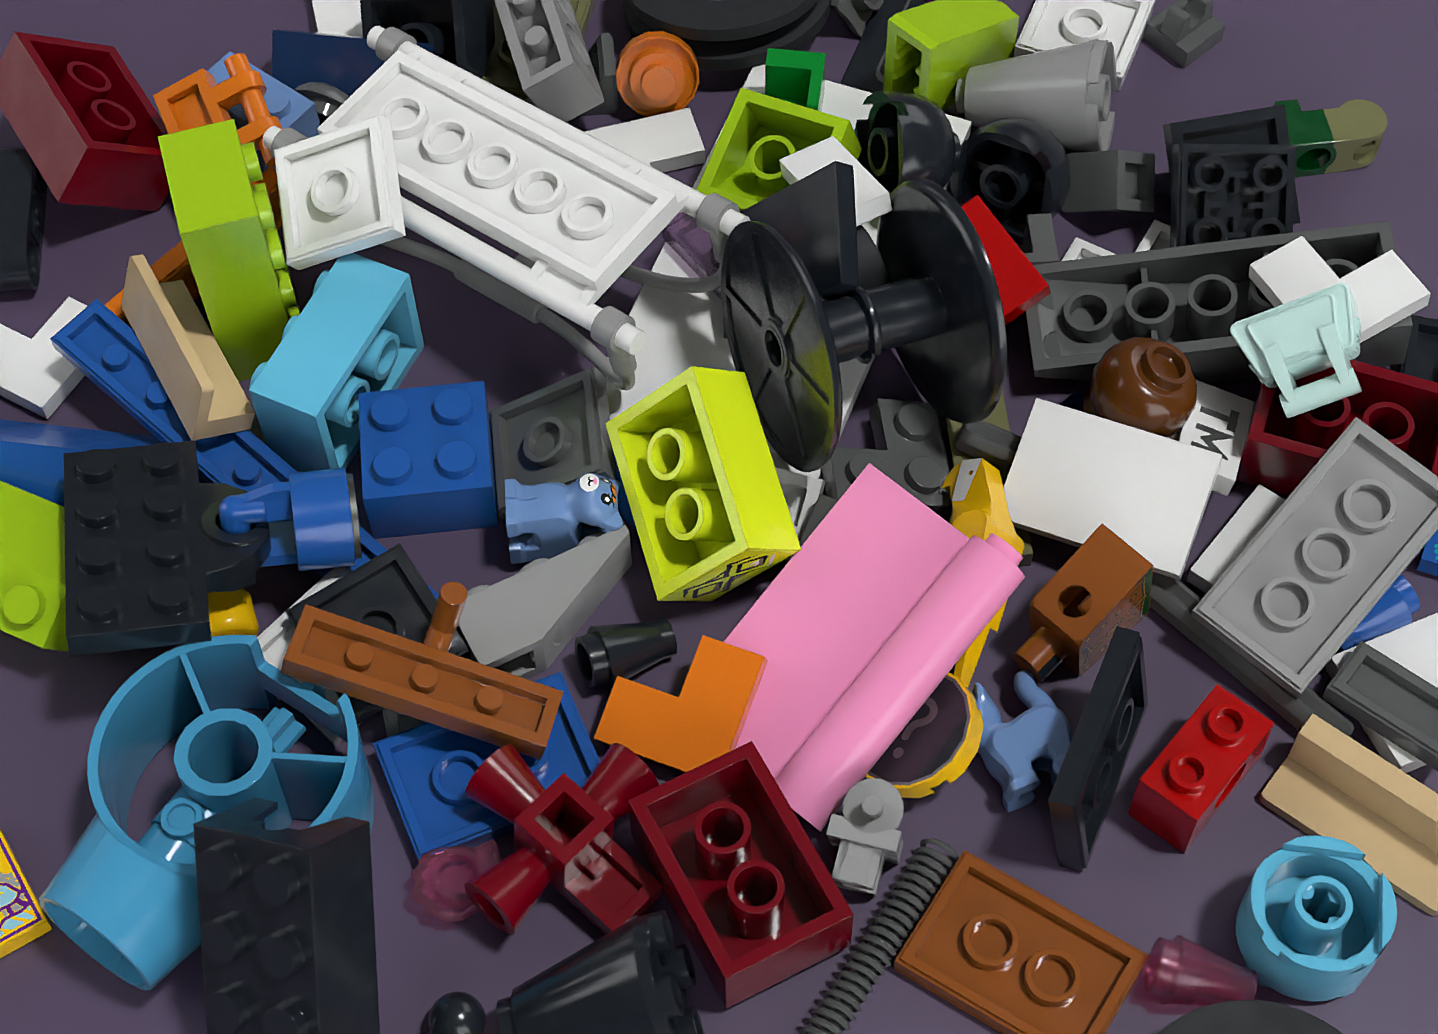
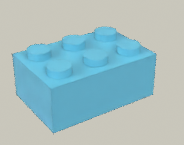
[248,253,424,472]

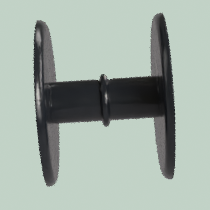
[721,178,1007,472]

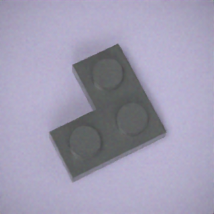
[822,398,952,520]

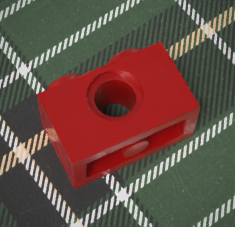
[1128,684,1275,854]

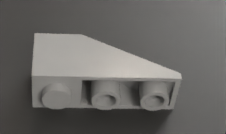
[456,525,632,679]

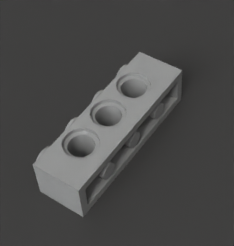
[494,0,605,122]

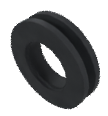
[623,0,832,71]

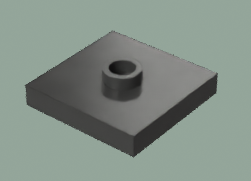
[490,366,616,521]

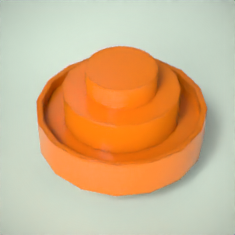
[616,31,699,117]

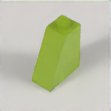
[883,0,1019,112]

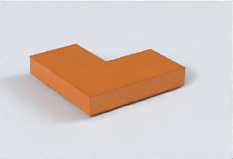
[594,635,768,773]

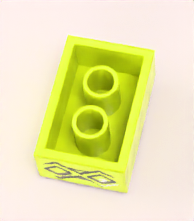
[605,366,801,602]

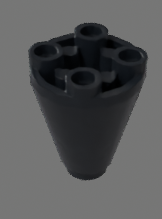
[496,910,704,1034]

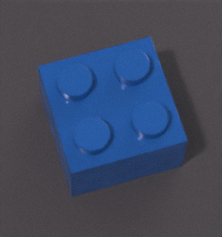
[358,381,499,539]

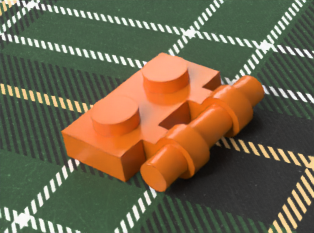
[153,53,283,167]

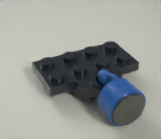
[64,441,361,657]

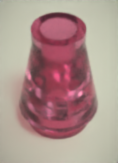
[1144,935,1257,1007]

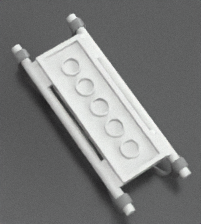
[262,26,750,391]

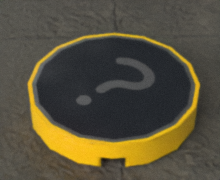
[866,673,984,798]

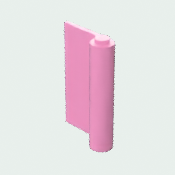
[724,463,1025,832]

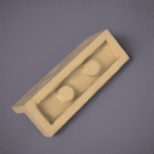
[121,254,255,441]
[1259,714,1438,916]

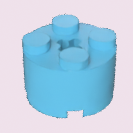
[1236,835,1397,1001]

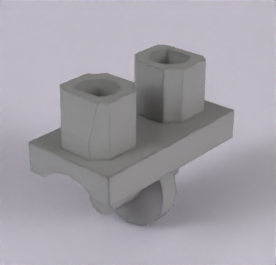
[826,778,904,897]

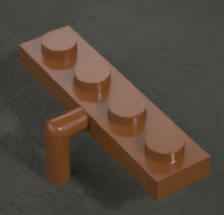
[281,581,564,760]

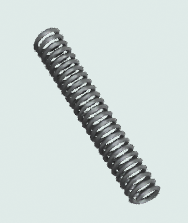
[799,838,958,1034]

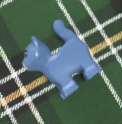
[505,472,623,564]
[972,670,1072,813]

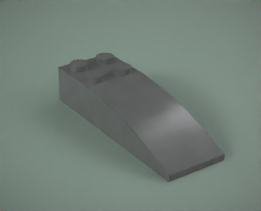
[1025,220,1413,382]

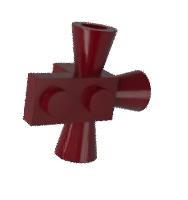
[464,743,663,935]

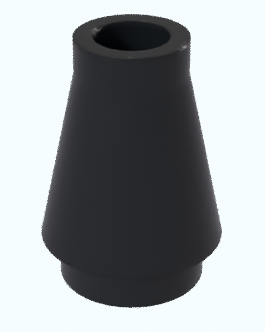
[575,618,677,689]

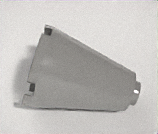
[955,39,1117,153]

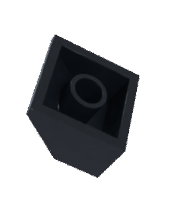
[360,0,495,79]

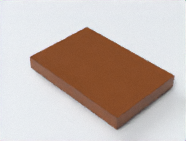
[893,850,1149,1034]

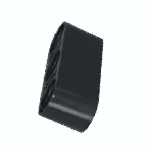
[0,146,48,292]

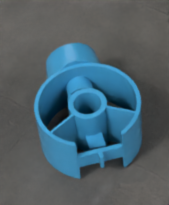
[39,635,375,990]

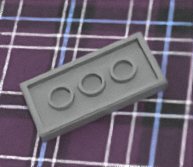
[1191,417,1438,699]

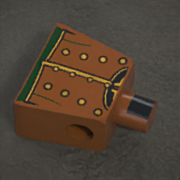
[1013,523,1153,683]

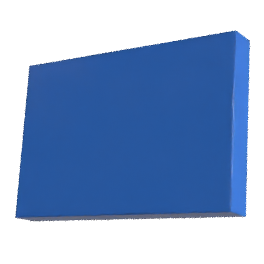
[373,671,600,868]

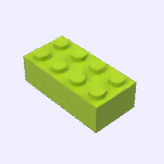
[158,119,300,382]

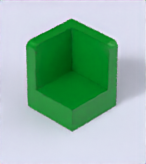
[765,48,826,112]

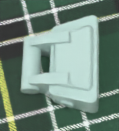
[1230,283,1362,418]

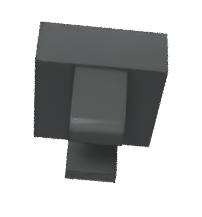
[1143,0,1226,69]

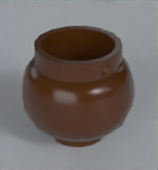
[1083,337,1197,438]

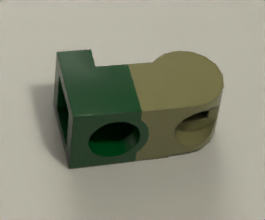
[1274,99,1388,178]

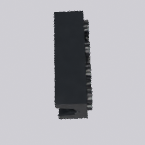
[193,797,380,1034]

